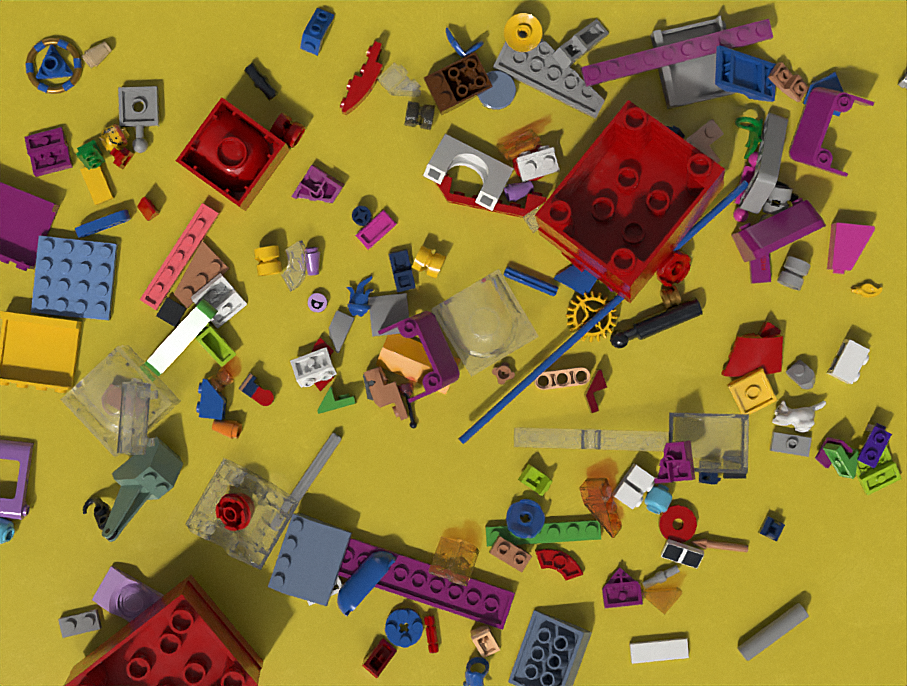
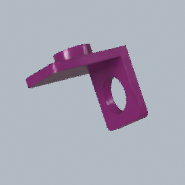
[815,437,853,468]

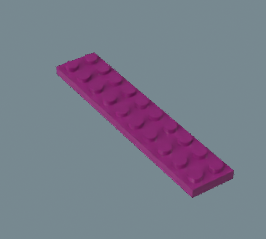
[338,537,515,630]

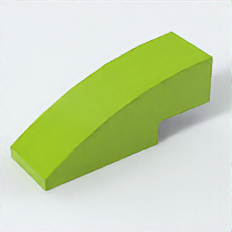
[196,322,236,367]

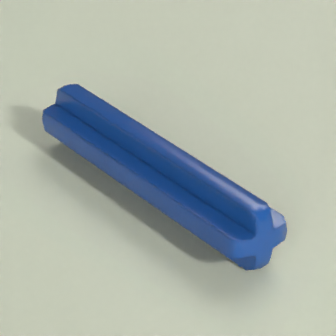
[504,267,558,296]

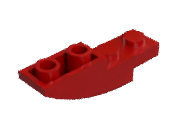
[340,41,383,115]

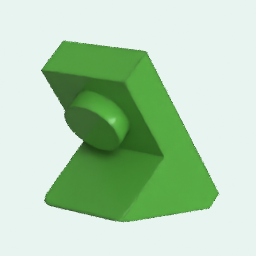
[317,386,357,414]
[823,443,859,479]

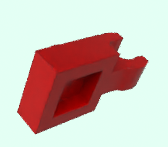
[109,147,134,169]

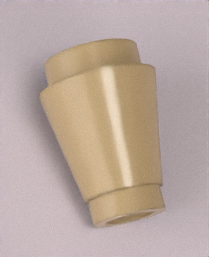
[82,42,112,68]

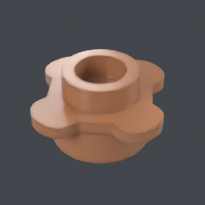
[492,362,515,385]

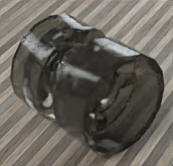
[404,101,435,130]

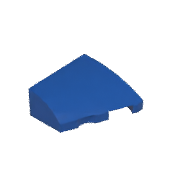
[554,265,597,296]

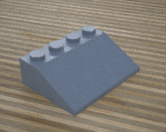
[268,513,352,606]
[508,610,592,686]

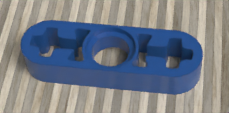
[75,210,131,238]

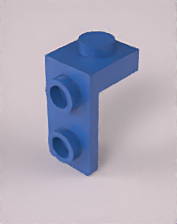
[300,8,334,56]

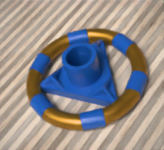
[25,38,82,94]

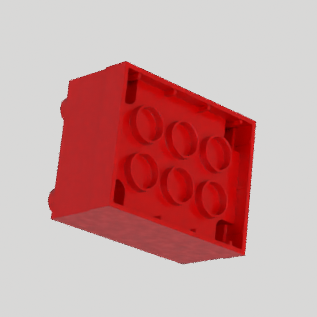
[535,100,725,304]
[63,574,263,686]

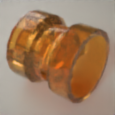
[208,366,235,393]

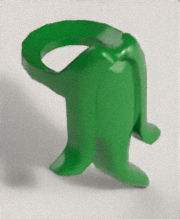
[735,117,763,159]

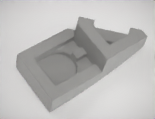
[329,311,354,353]

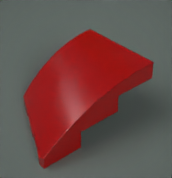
[721,333,783,377]

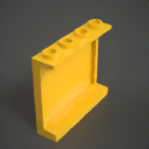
[0,311,82,393]

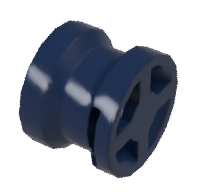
[352,206,372,226]

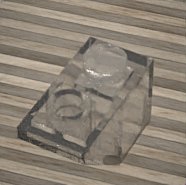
[378,62,421,97]

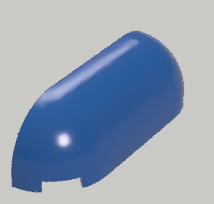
[337,551,397,617]

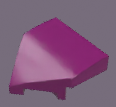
[602,567,643,609]

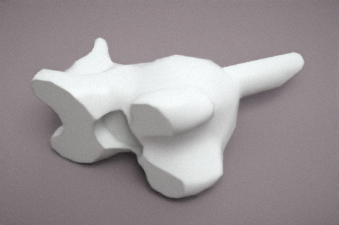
[772,401,826,432]

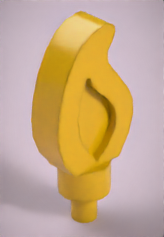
[851,284,883,298]

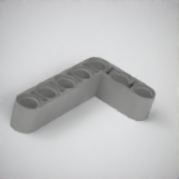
[739,112,788,214]

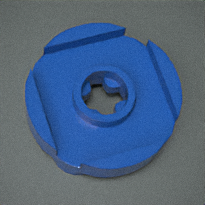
[506,499,545,538]
[385,608,423,648]

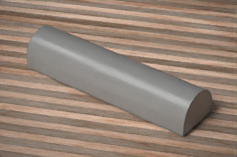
[737,603,809,661]

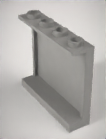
[650,16,735,109]

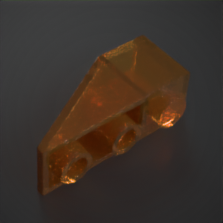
[579,478,622,538]

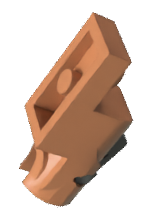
[363,366,409,420]

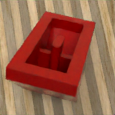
[362,638,397,678]

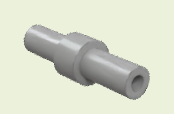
[642,565,680,589]

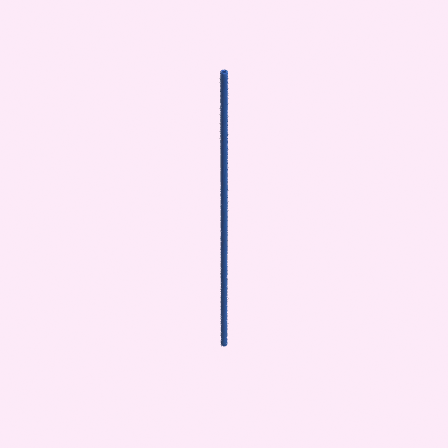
[458,180,749,444]

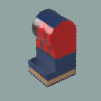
[239,373,275,406]

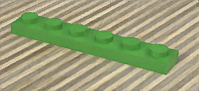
[485,519,601,547]

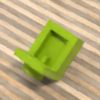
[518,464,553,496]

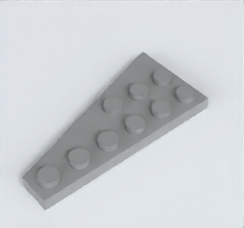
[493,31,605,119]

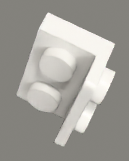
[516,145,560,182]
[290,347,337,388]

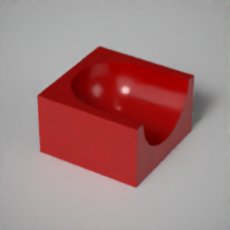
[175,97,290,211]

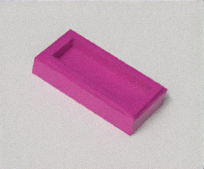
[355,210,397,250]

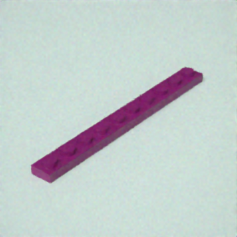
[581,19,773,87]

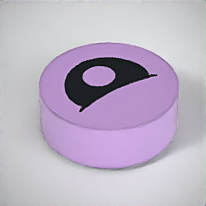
[308,293,327,312]

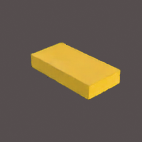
[80,166,114,206]

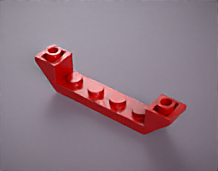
[434,174,547,218]

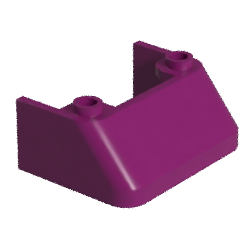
[788,87,874,177]
[731,198,826,262]
[378,311,460,403]

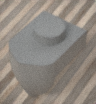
[786,360,816,390]

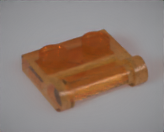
[496,127,541,160]

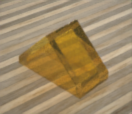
[641,587,682,615]

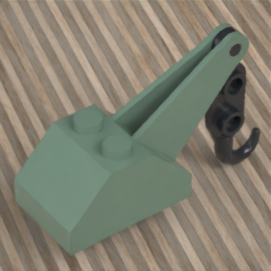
[83,437,183,542]

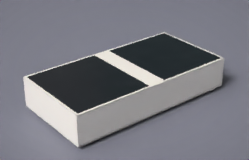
[661,539,704,569]

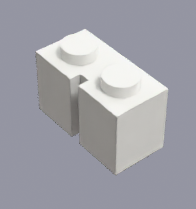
[827,339,870,384]
[612,463,655,509]

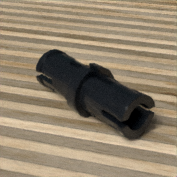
[244,63,278,101]

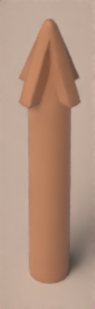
[691,538,748,553]

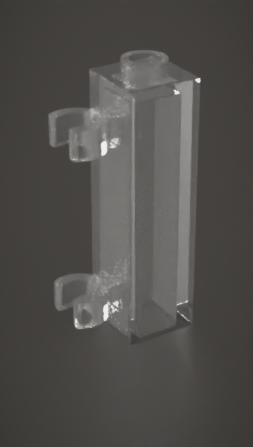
[117,378,158,455]

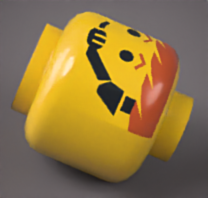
[99,124,130,151]

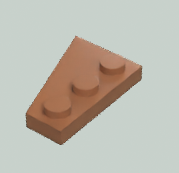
[174,241,230,308]

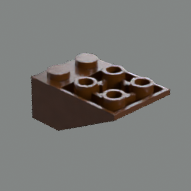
[424,52,493,116]

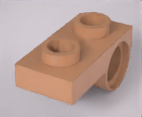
[489,536,532,572]

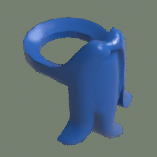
[446,27,484,58]
[346,276,374,317]
[463,657,489,686]

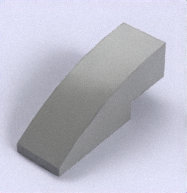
[552,19,609,70]

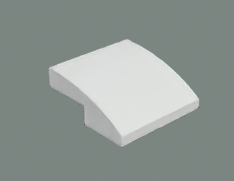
[191,273,247,328]

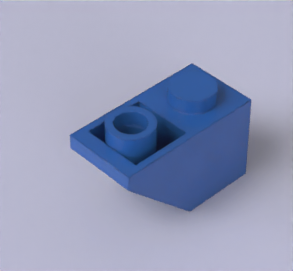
[196,378,227,420]

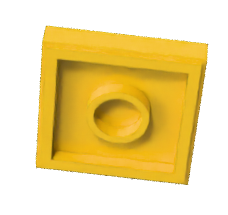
[727,367,778,418]

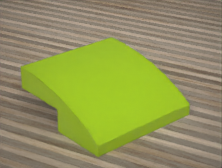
[856,445,902,495]

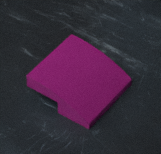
[24,127,73,177]

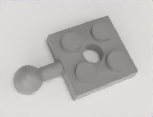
[118,86,160,153]

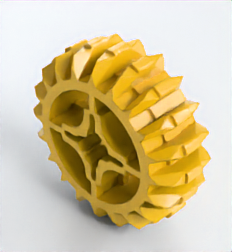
[565,291,618,342]

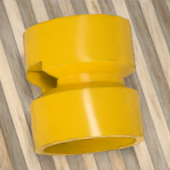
[254,246,283,276]
[412,246,446,279]

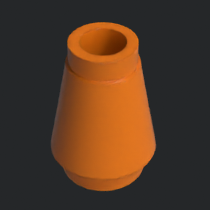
[212,419,242,439]

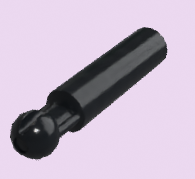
[610,297,703,349]

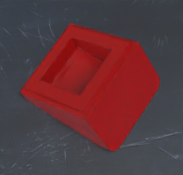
[137,197,159,221]
[757,321,782,337]

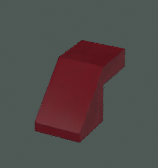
[584,369,608,413]

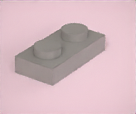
[58,609,102,638]

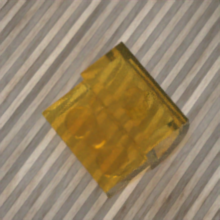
[428,536,480,586]

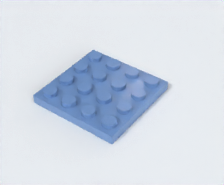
[31,236,118,320]

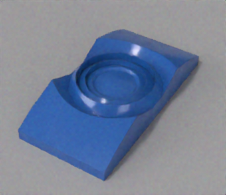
[715,45,776,102]

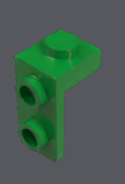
[76,140,105,170]

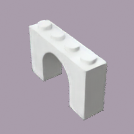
[423,134,514,211]

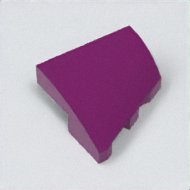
[654,440,695,483]

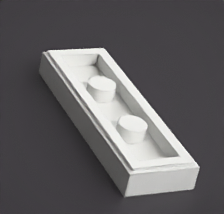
[629,638,689,664]

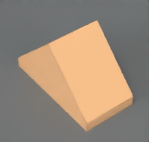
[470,624,500,658]

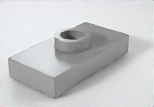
[770,432,812,457]

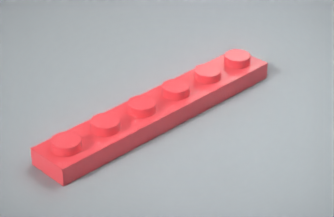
[140,203,219,310]

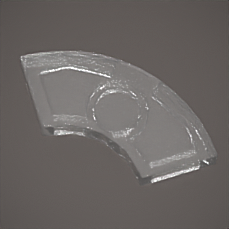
[282,240,308,292]

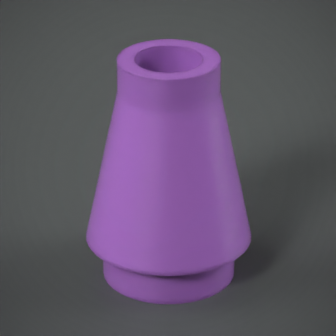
[504,181,534,202]
[302,247,320,275]

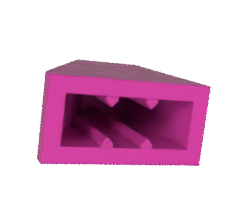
[827,223,875,274]

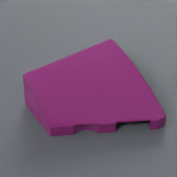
[291,164,345,203]

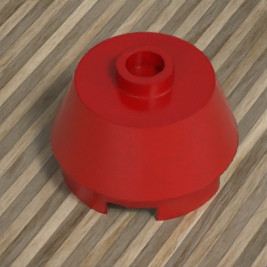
[215,493,255,531]

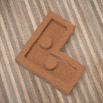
[686,119,724,163]

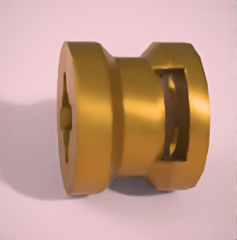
[660,285,681,308]

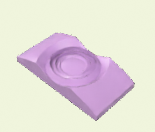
[92,566,164,622]

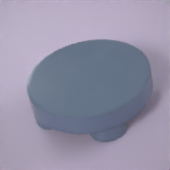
[478,71,516,110]

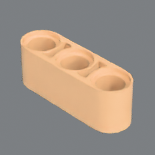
[534,367,590,390]

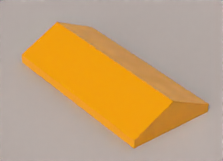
[376,334,461,394]

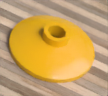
[504,13,542,52]

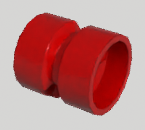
[270,113,306,148]

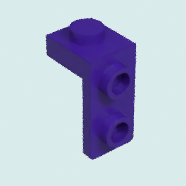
[857,423,892,468]

